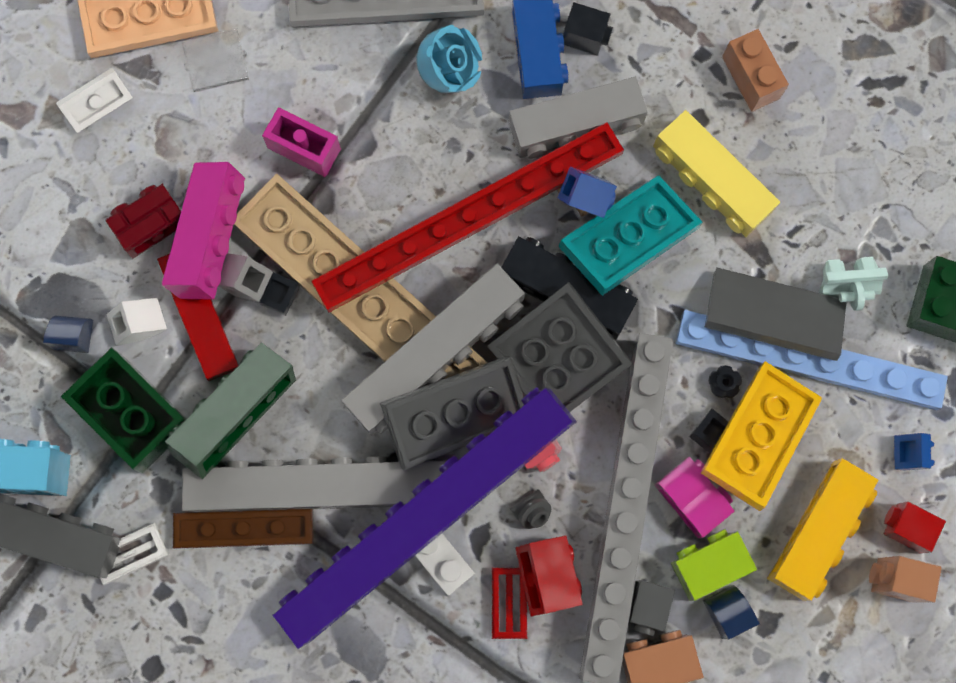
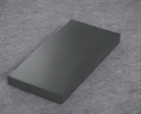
[704,267,847,361]
[380,356,524,470]

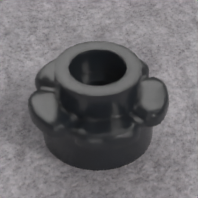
[708,365,742,398]

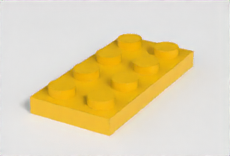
[701,361,822,511]

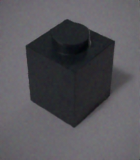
[563,2,613,56]

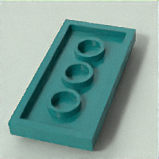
[558,175,703,296]

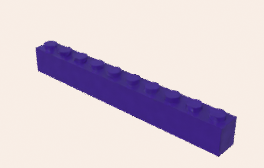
[273,387,577,649]

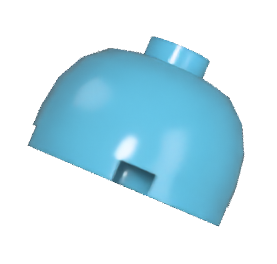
[416,25,482,93]

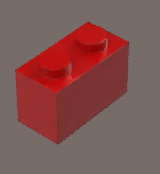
[515,535,583,616]

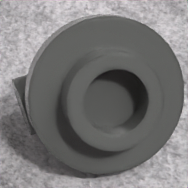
[510,489,552,529]

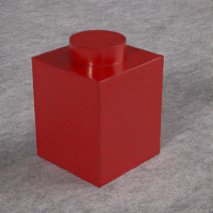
[883,501,946,554]

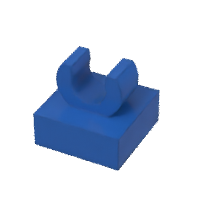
[894,433,935,471]

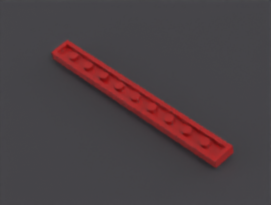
[311,122,624,313]

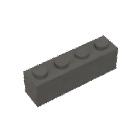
[0,493,121,579]

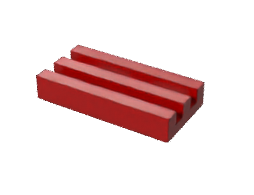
[492,568,527,639]

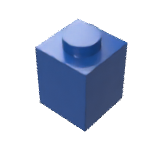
[557,167,617,218]

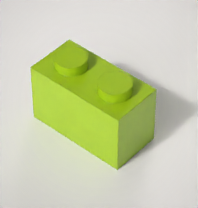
[671,529,758,601]

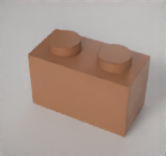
[722,29,789,112]
[869,556,942,603]
[622,630,704,683]

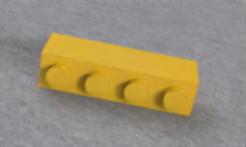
[767,458,879,601]

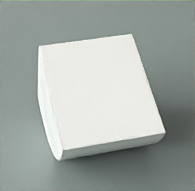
[106,298,167,346]

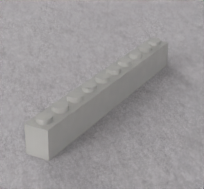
[579,333,674,683]

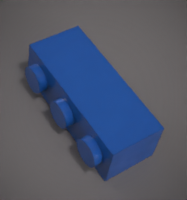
[511,0,568,99]

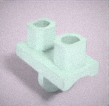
[819,257,888,311]

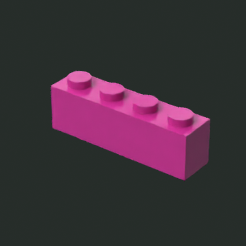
[162,162,245,299]

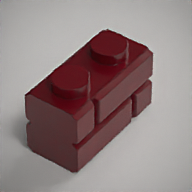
[105,183,181,259]

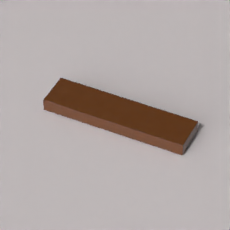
[173,509,314,549]

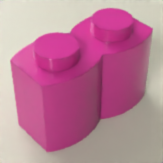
[654,457,735,538]

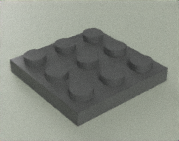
[488,282,633,412]

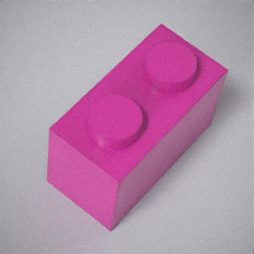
[262,107,341,177]

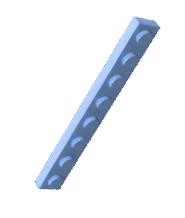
[675,310,948,410]

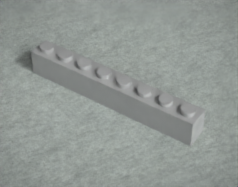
[182,454,455,513]

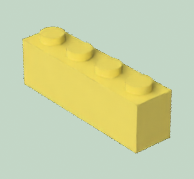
[653,110,781,237]

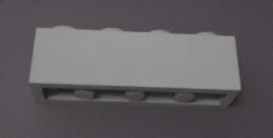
[508,76,648,159]

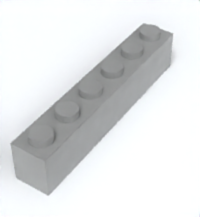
[341,263,525,436]

